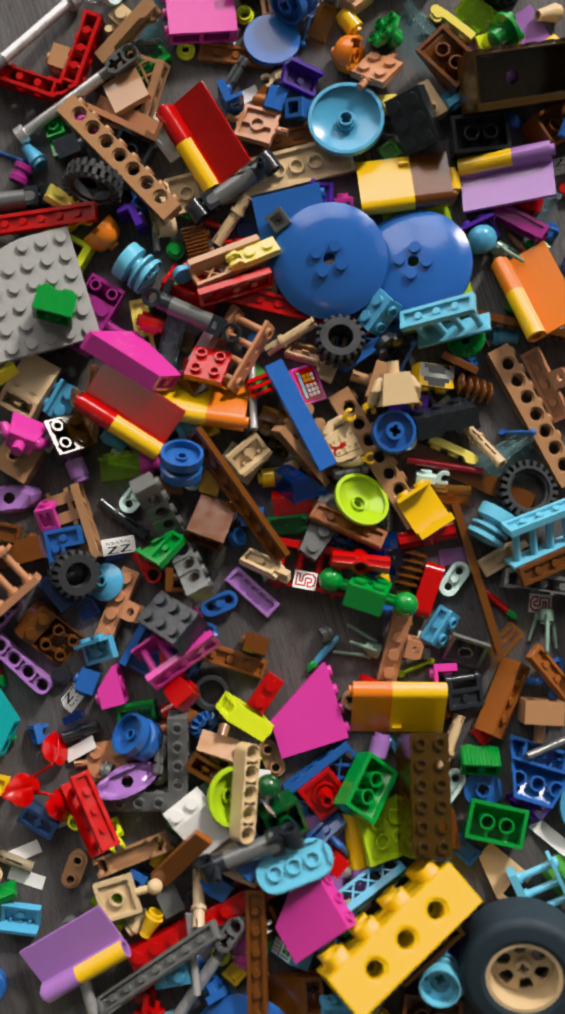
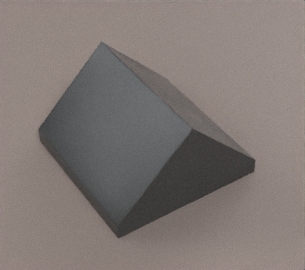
[441,631,491,670]

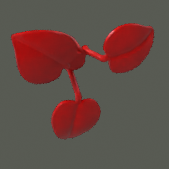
[1,731,71,822]

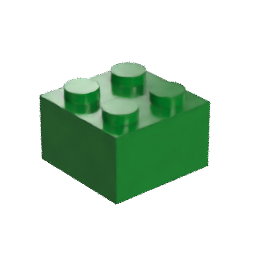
[32,284,78,328]

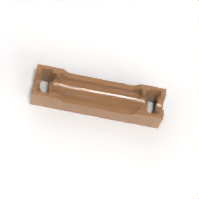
[94,0,163,67]
[92,831,172,879]

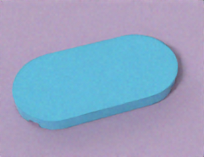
[256,838,334,895]

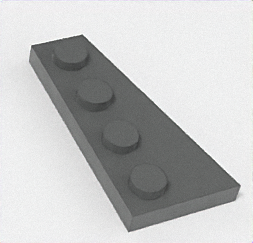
[299,483,340,562]

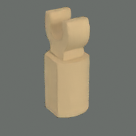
[260,68,282,90]

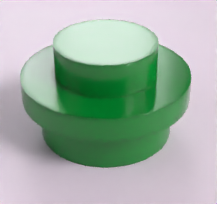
[166,241,186,260]

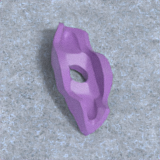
[0,484,42,514]
[96,761,158,800]

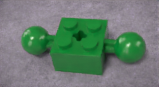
[319,567,418,617]

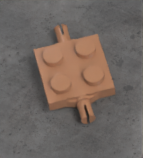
[351,50,403,91]
[226,103,289,148]
[74,740,134,782]

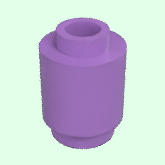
[65,457,89,483]
[368,731,391,760]

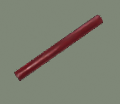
[407,456,484,476]

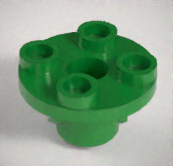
[368,11,404,50]
[487,11,525,47]
[447,332,485,359]

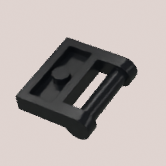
[441,670,485,711]

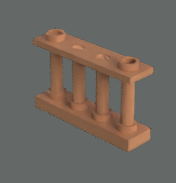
[207,304,275,394]
[0,543,42,616]

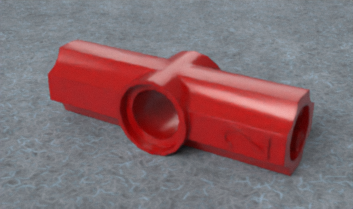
[396,522,457,550]
[330,549,391,575]

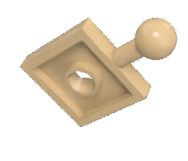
[92,872,163,921]

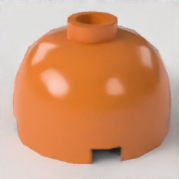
[331,35,365,75]
[83,214,120,252]

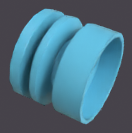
[111,242,162,294]
[467,500,515,549]
[419,952,461,1008]

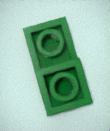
[44,117,67,161]

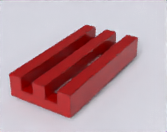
[244,373,275,400]

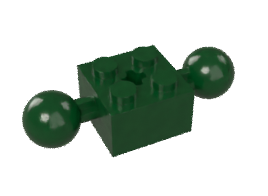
[256,774,310,834]

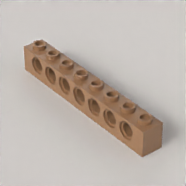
[56,94,182,226]
[484,343,565,489]
[327,386,413,530]

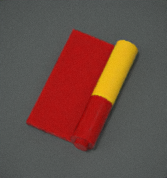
[156,81,252,192]
[72,362,186,460]

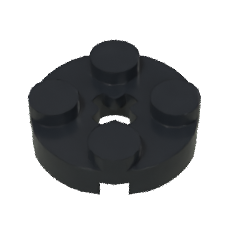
[372,330,409,362]

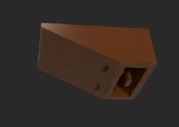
[13,598,86,666]
[268,969,324,1014]

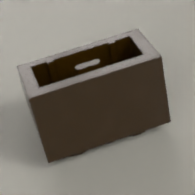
[255,405,294,458]
[43,412,95,460]

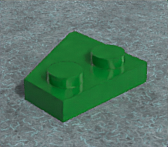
[135,530,188,570]

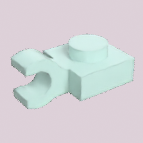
[415,468,450,486]

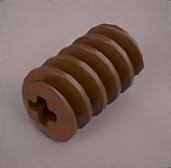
[451,371,494,407]
[393,548,428,591]

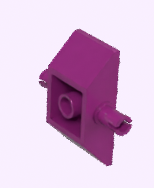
[67,273,126,358]

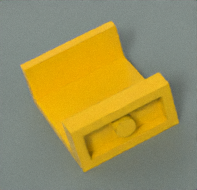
[395,479,455,540]

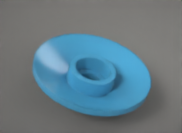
[92,563,124,601]

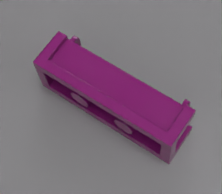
[492,205,550,245]

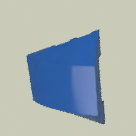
[510,734,565,809]

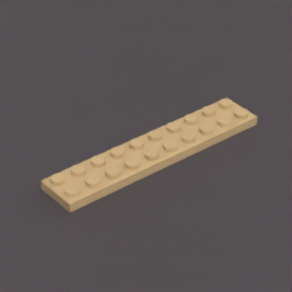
[164,142,356,217]

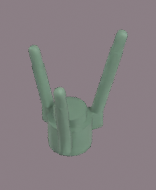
[491,240,525,263]
[527,608,558,653]
[332,623,382,660]

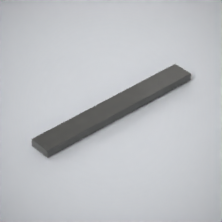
[96,920,222,1014]

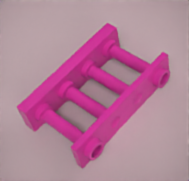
[130,606,221,691]

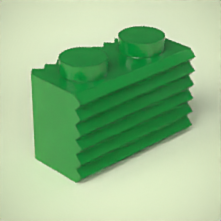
[458,744,502,776]

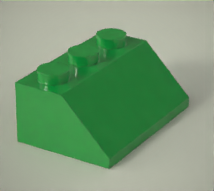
[333,752,399,825]
[460,798,530,850]

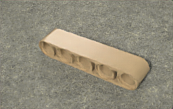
[229,741,260,844]

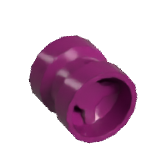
[8,160,33,187]

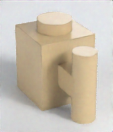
[105,2,132,38]

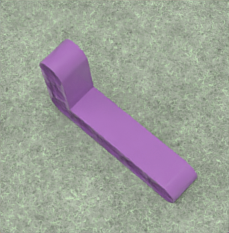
[0,596,54,694]

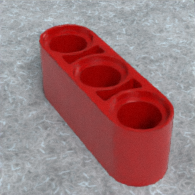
[413,561,445,619]

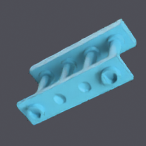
[400,292,491,349]
[501,498,565,571]
[505,850,565,907]

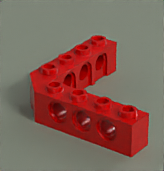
[0,9,106,105]

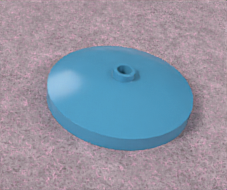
[308,82,384,157]

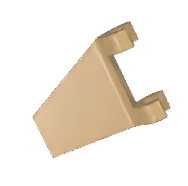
[479,843,532,900]

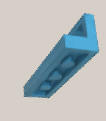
[338,858,407,915]

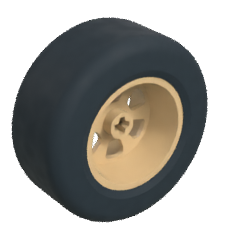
[459,897,565,1014]

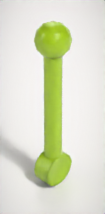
[398,657,435,677]

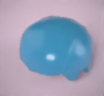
[466,225,497,255]

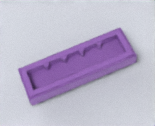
[225,566,280,618]

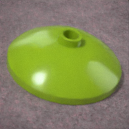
[334,473,389,526]
[207,766,259,827]

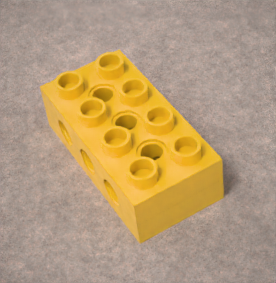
[315,859,482,1014]

